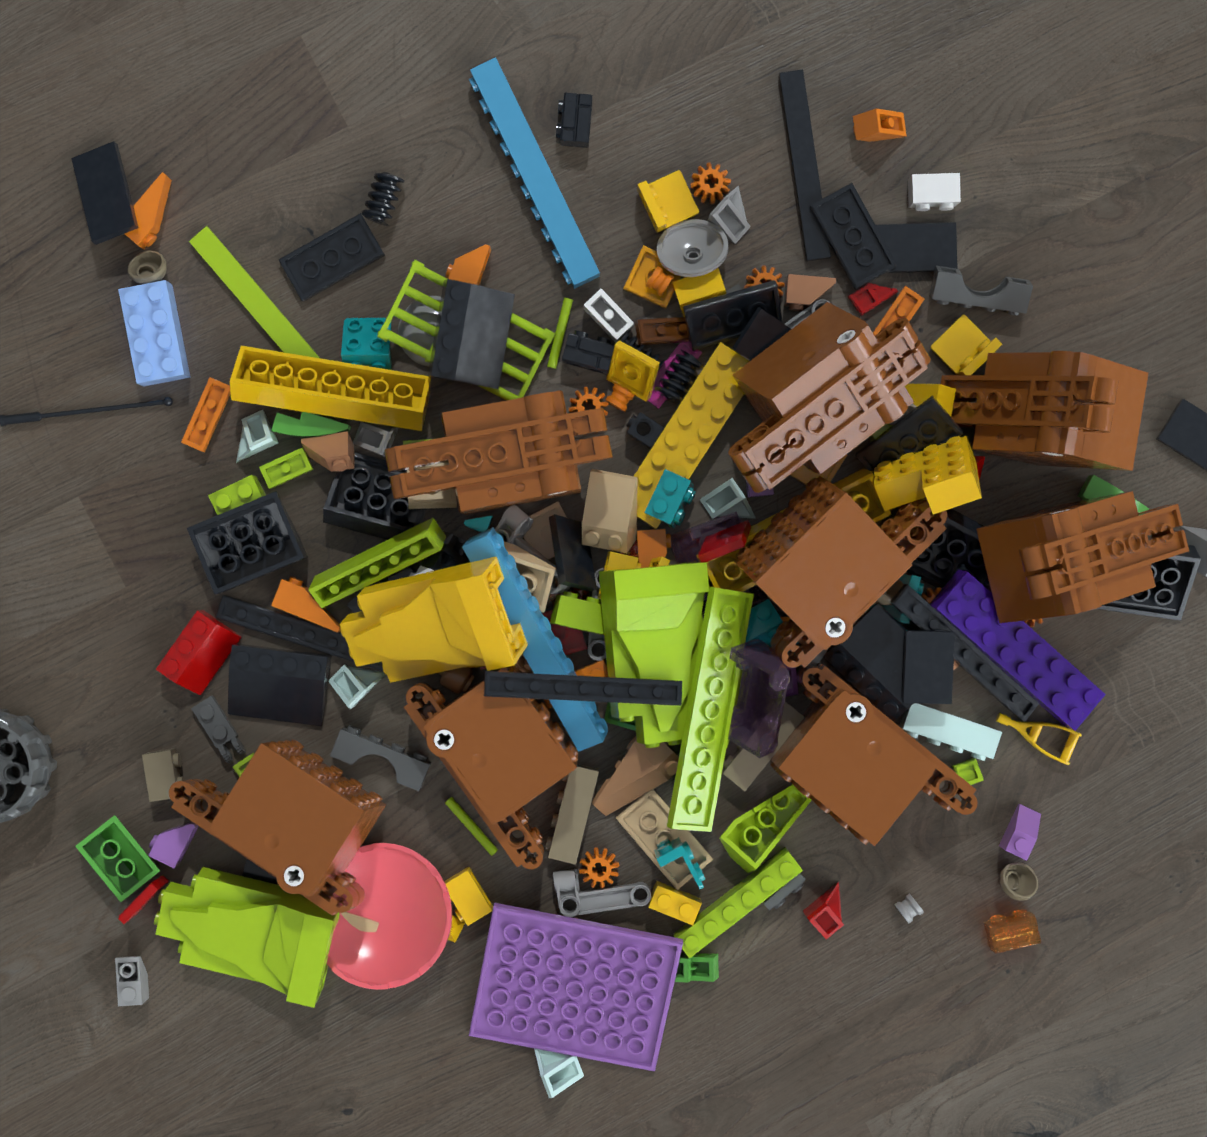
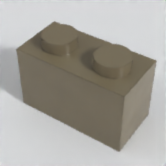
[142,748,184,802]

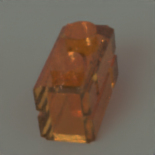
[984,909,1041,954]

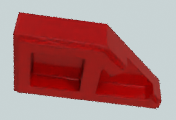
[848,283,898,317]

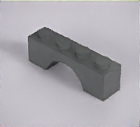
[930,266,1033,315]
[330,726,431,791]

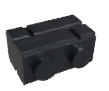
[556,92,593,148]
[562,330,615,375]

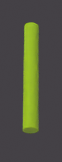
[547,298,573,369]
[445,796,498,856]

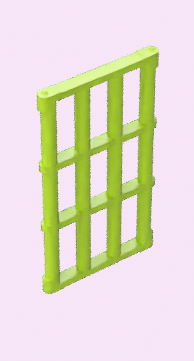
[377,260,555,401]

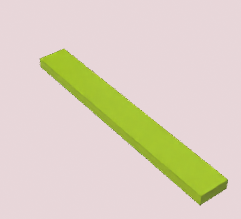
[189,226,321,359]

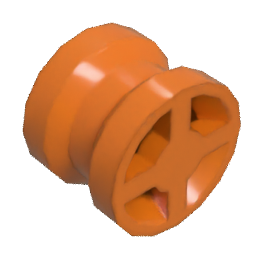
[646,266,674,296]
[605,384,635,412]

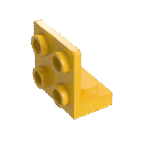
[637,170,699,233]
[930,315,1002,375]

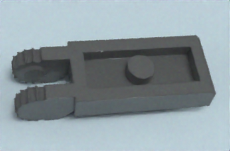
[191,695,246,763]

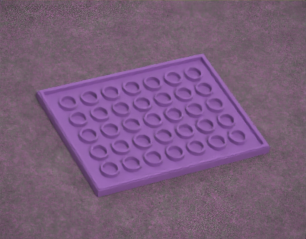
[469,903,683,1071]

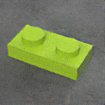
[259,447,314,489]

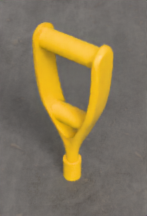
[996,713,1082,765]

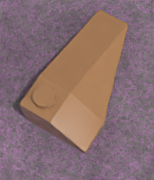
[591,737,679,816]

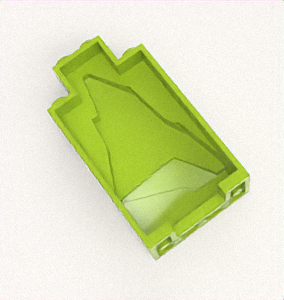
[599,562,709,748]
[154,867,340,1008]

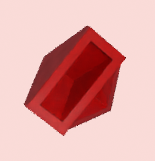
[803,881,844,940]

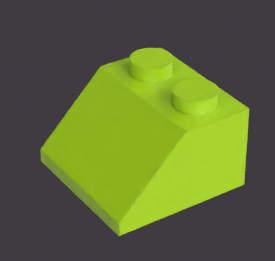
[208,475,265,515]

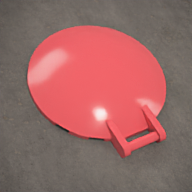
[327,843,452,990]

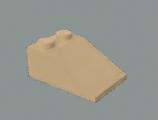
[582,469,638,553]
[504,542,556,613]

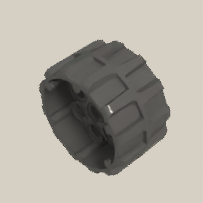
[0,709,57,823]

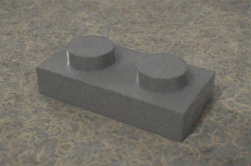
[763,873,806,911]

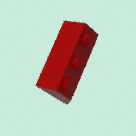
[156,610,242,695]

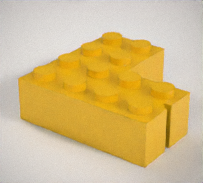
[874,436,982,514]

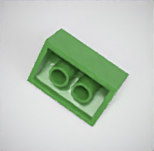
[75,815,160,902]

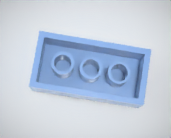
[118,280,191,386]

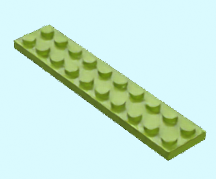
[667,586,754,832]

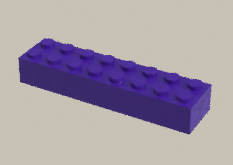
[930,570,1106,731]

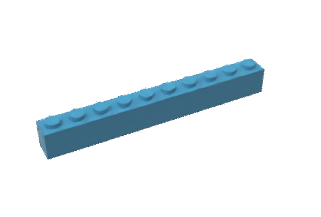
[469,57,600,289]
[462,527,608,752]

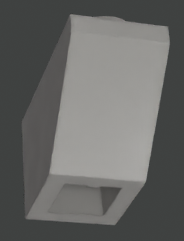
[115,956,149,1006]

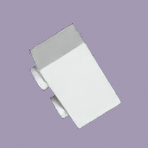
[908,173,961,211]
[584,289,634,343]

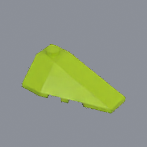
[719,784,812,873]

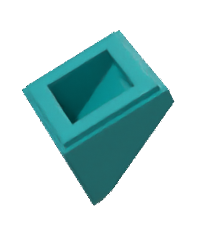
[464,516,493,532]

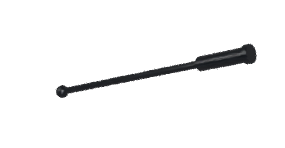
[0,397,173,427]

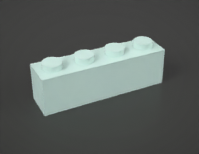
[899,703,1002,761]

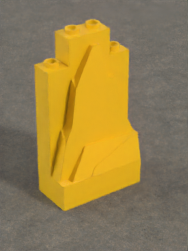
[340,557,528,683]

